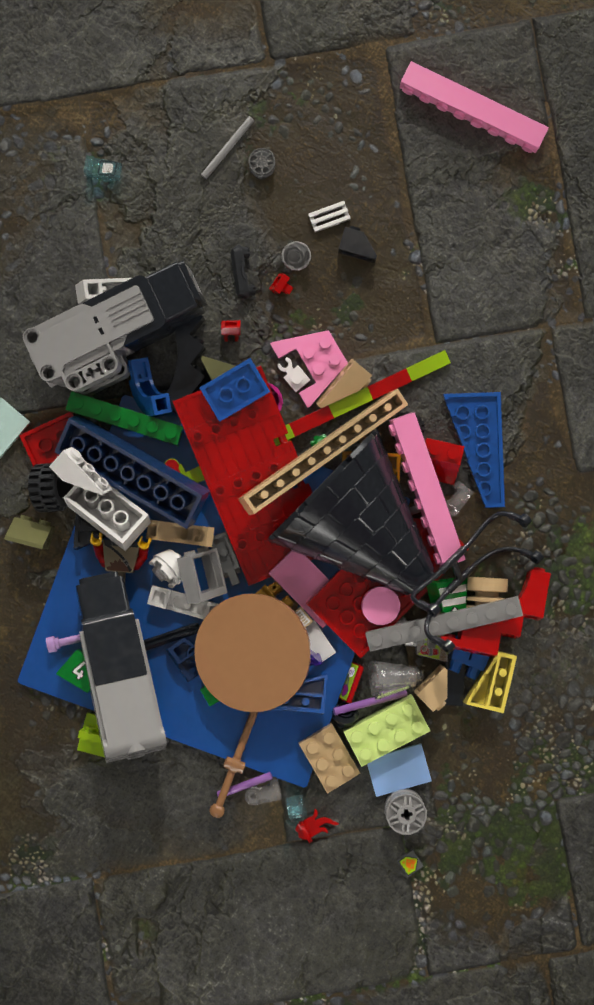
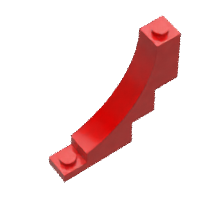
[439,567,551,657]

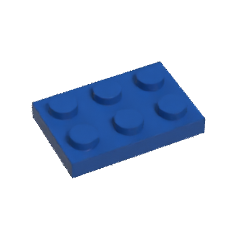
[200,358,270,422]

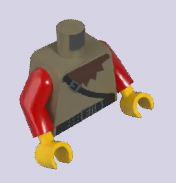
[90,533,152,583]

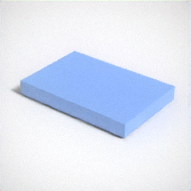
[367,743,432,797]

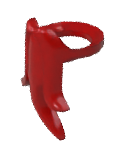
[295,809,339,843]

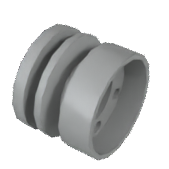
[384,788,427,835]

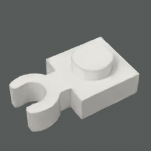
[278,357,310,392]

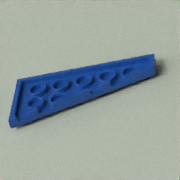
[443,392,505,508]

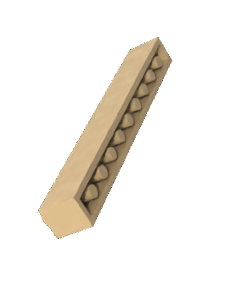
[238,389,408,515]

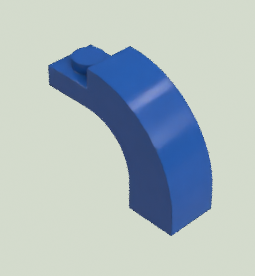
[128,357,172,416]

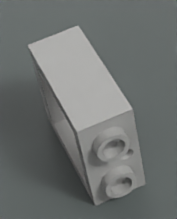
[177,546,228,604]

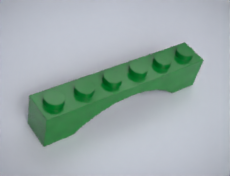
[66,391,184,447]

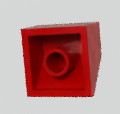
[424,438,464,485]

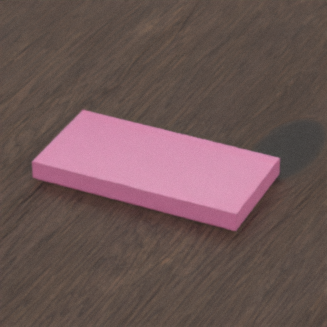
[268,551,329,628]

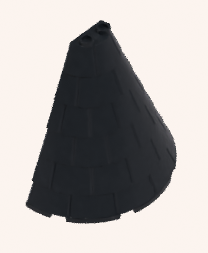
[267,428,435,595]

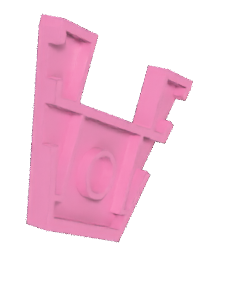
[270,330,348,408]

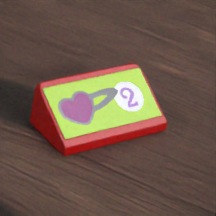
[339,662,364,703]

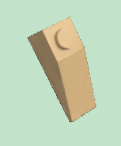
[316,359,372,408]

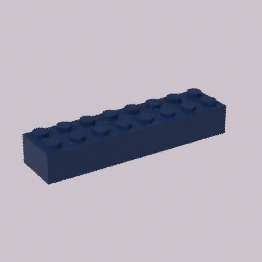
[54,415,211,529]

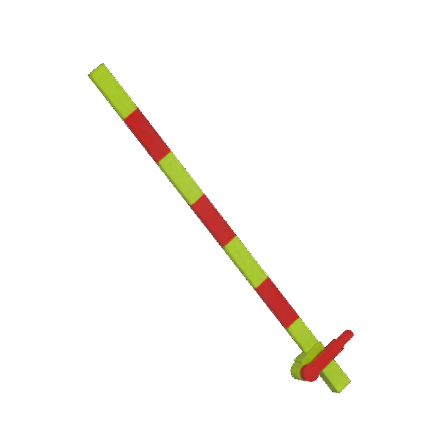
[164,350,451,483]

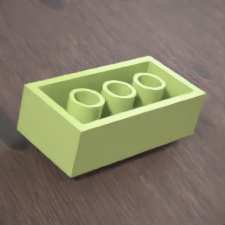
[343,694,430,767]

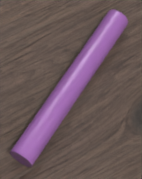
[217,772,273,796]

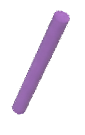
[333,689,407,715]

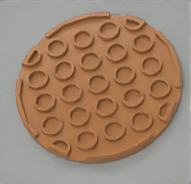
[194,594,311,712]

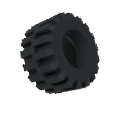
[28,463,71,512]

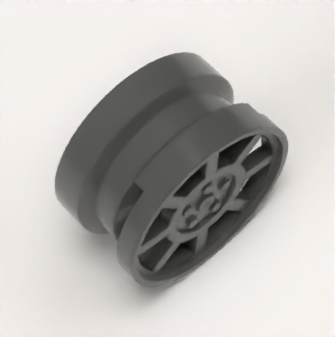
[249,148,276,179]

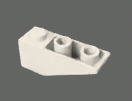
[49,447,112,495]

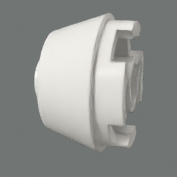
[149,549,182,588]

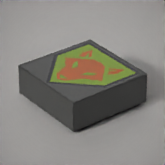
[397,849,424,877]

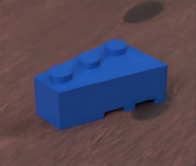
[272,674,328,715]

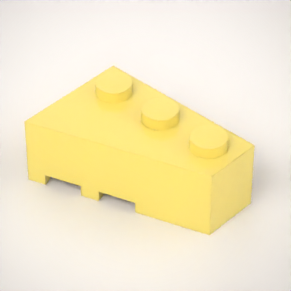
[463,651,517,713]

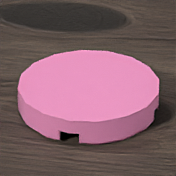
[361,586,400,625]

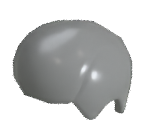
[281,241,311,271]

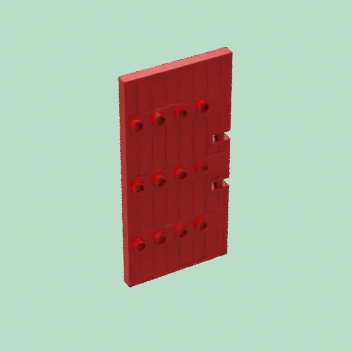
[173,366,314,586]

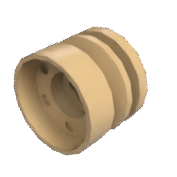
[466,577,508,608]

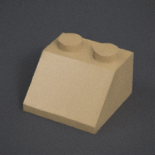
[414,664,447,712]

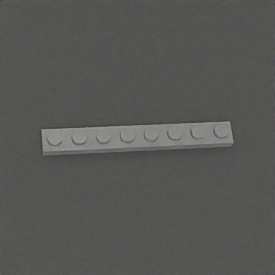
[365,596,523,652]

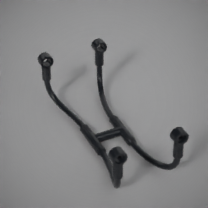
[410,511,544,654]

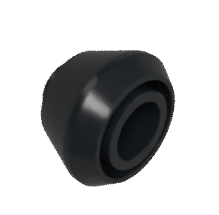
[332,703,359,728]

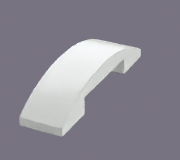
[147,585,218,620]

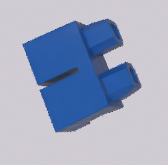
[448,636,490,680]

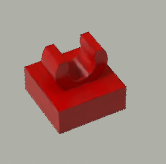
[269,273,293,294]
[221,320,241,342]

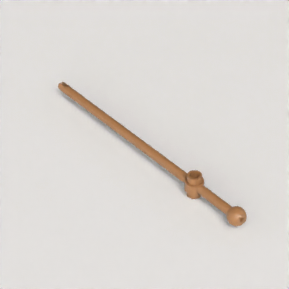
[209,599,299,818]

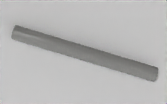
[201,116,254,180]

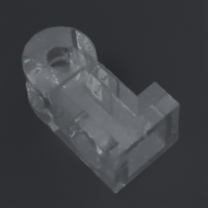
[446,481,474,517]
[245,778,282,805]

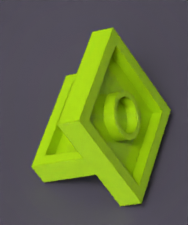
[77,712,105,758]

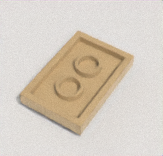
[298,723,360,794]

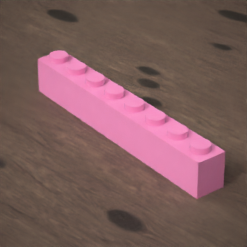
[400,61,549,153]
[388,412,466,566]

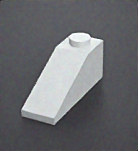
[75,278,131,304]

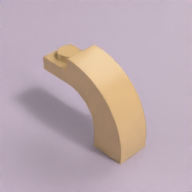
[146,520,214,547]

